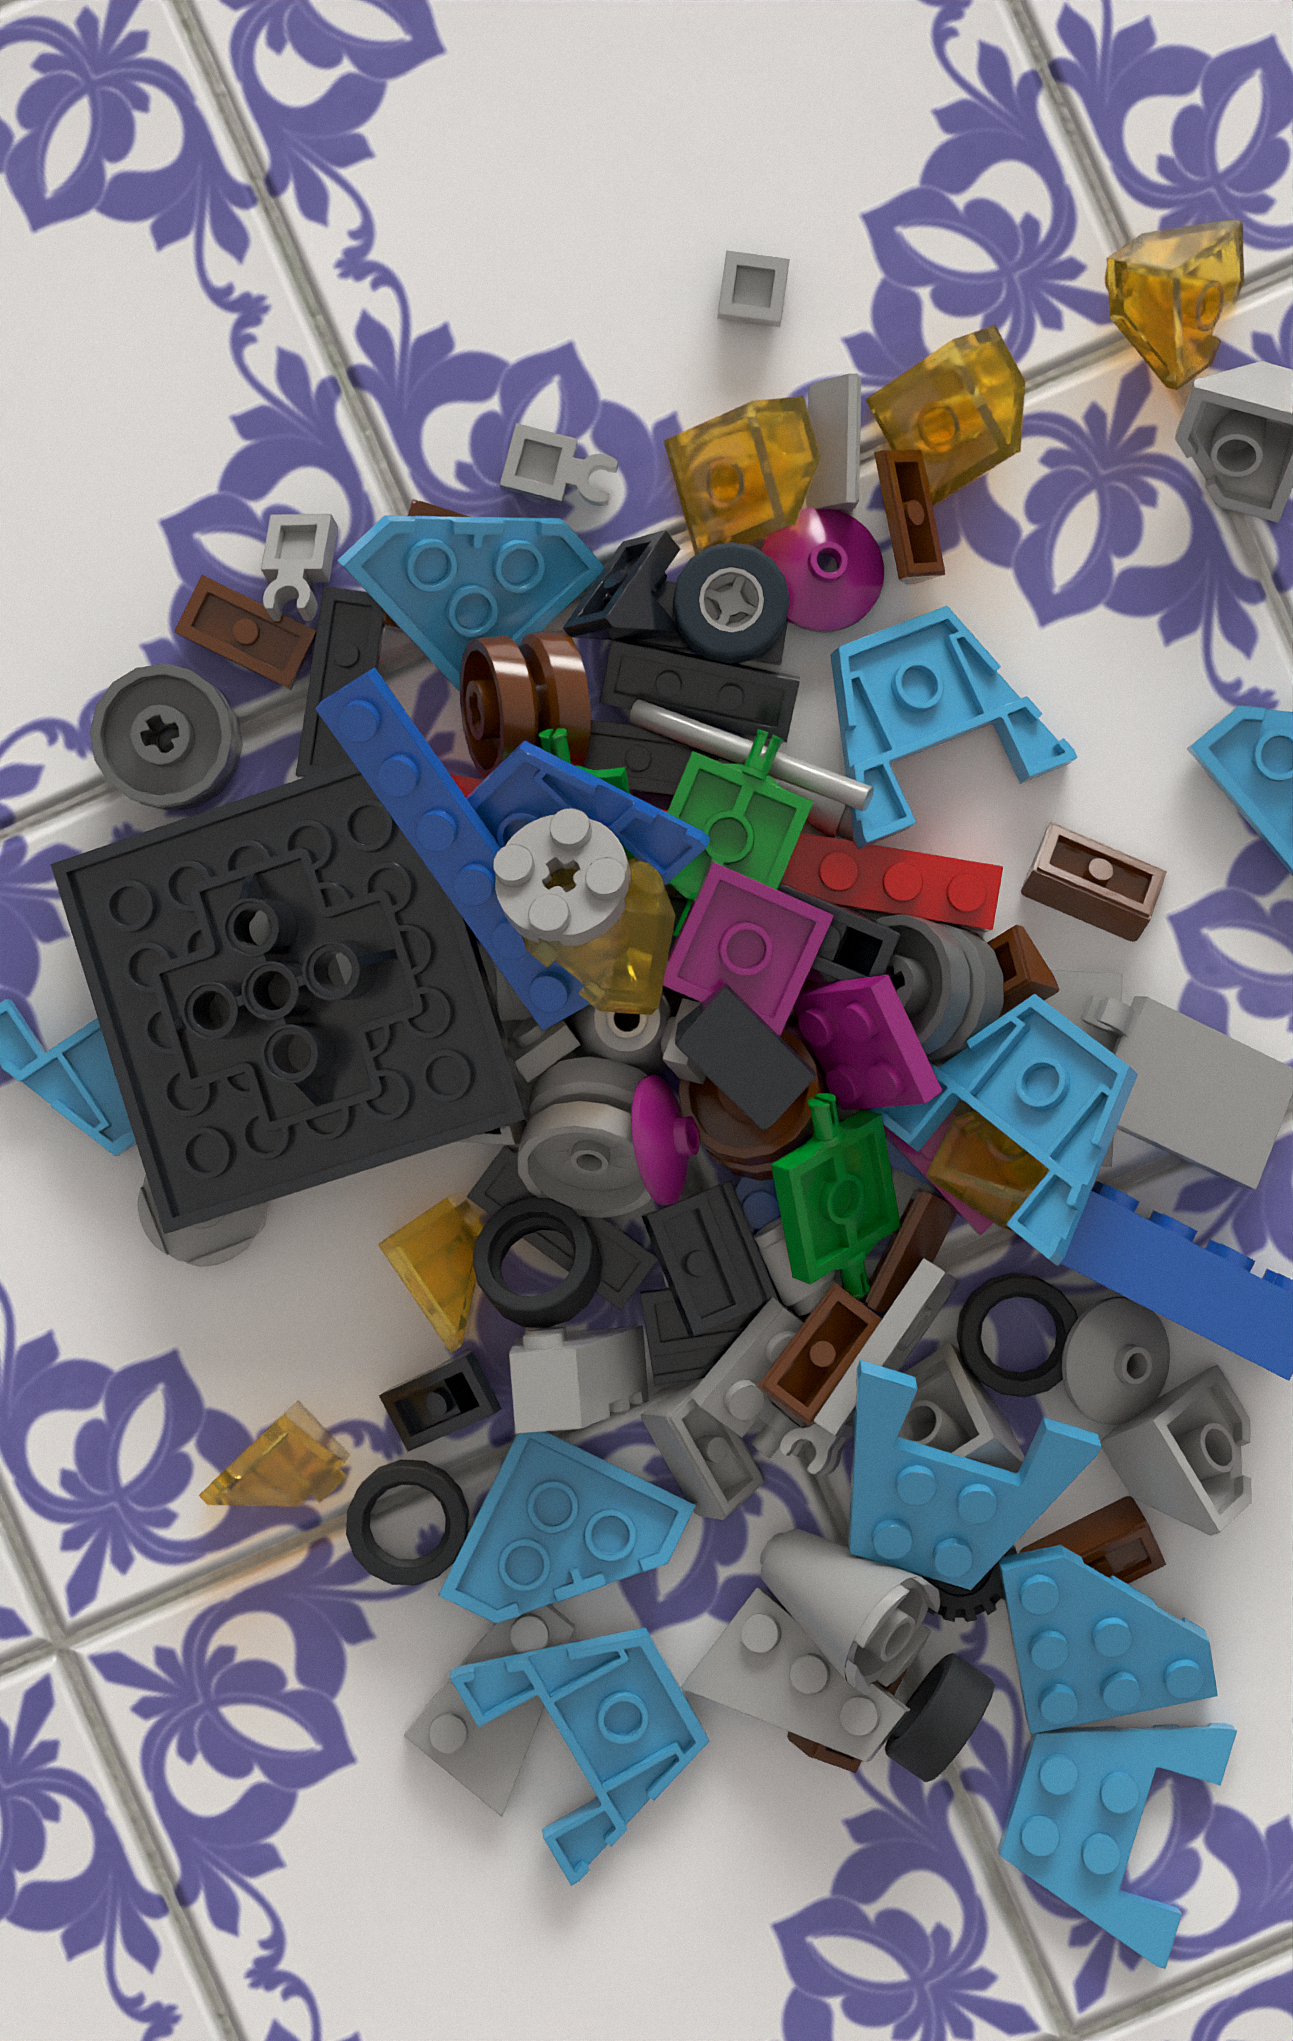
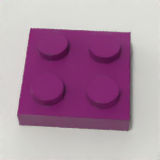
[657,861,834,1036]
[793,975,942,1110]

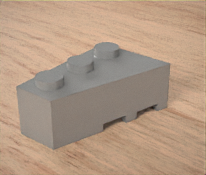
[509,1322,649,1434]

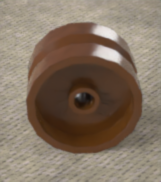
[460,630,591,779]
[678,1028,831,1181]

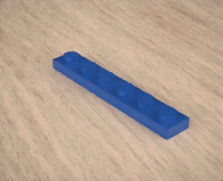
[315,667,600,1031]

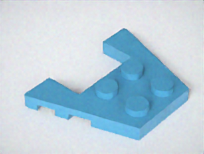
[830,606,1078,850]
[870,994,1138,1266]
[0,999,136,1156]
[848,1360,1101,1590]
[449,1627,710,1886]
[997,1723,1237,1969]

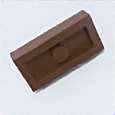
[174,575,317,690]

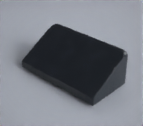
[675,983,816,1131]

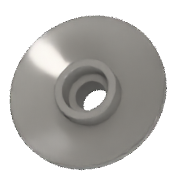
[1062,1297,1170,1425]

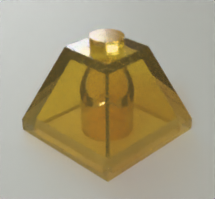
[865,325,1025,508]
[664,396,820,555]
[378,1194,485,1353]

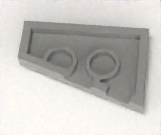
[680,1587,910,1762]
[404,1604,575,1817]

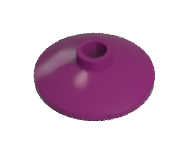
[761,507,884,632]
[631,1075,700,1206]

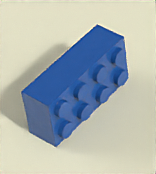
[1061,1181,1293,1381]

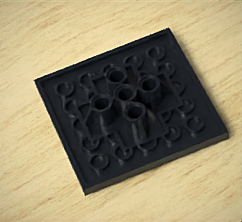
[50,761,531,1234]

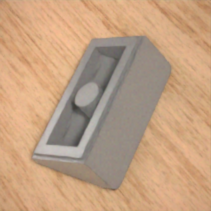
[806,374,861,512]
[640,1378,766,1520]

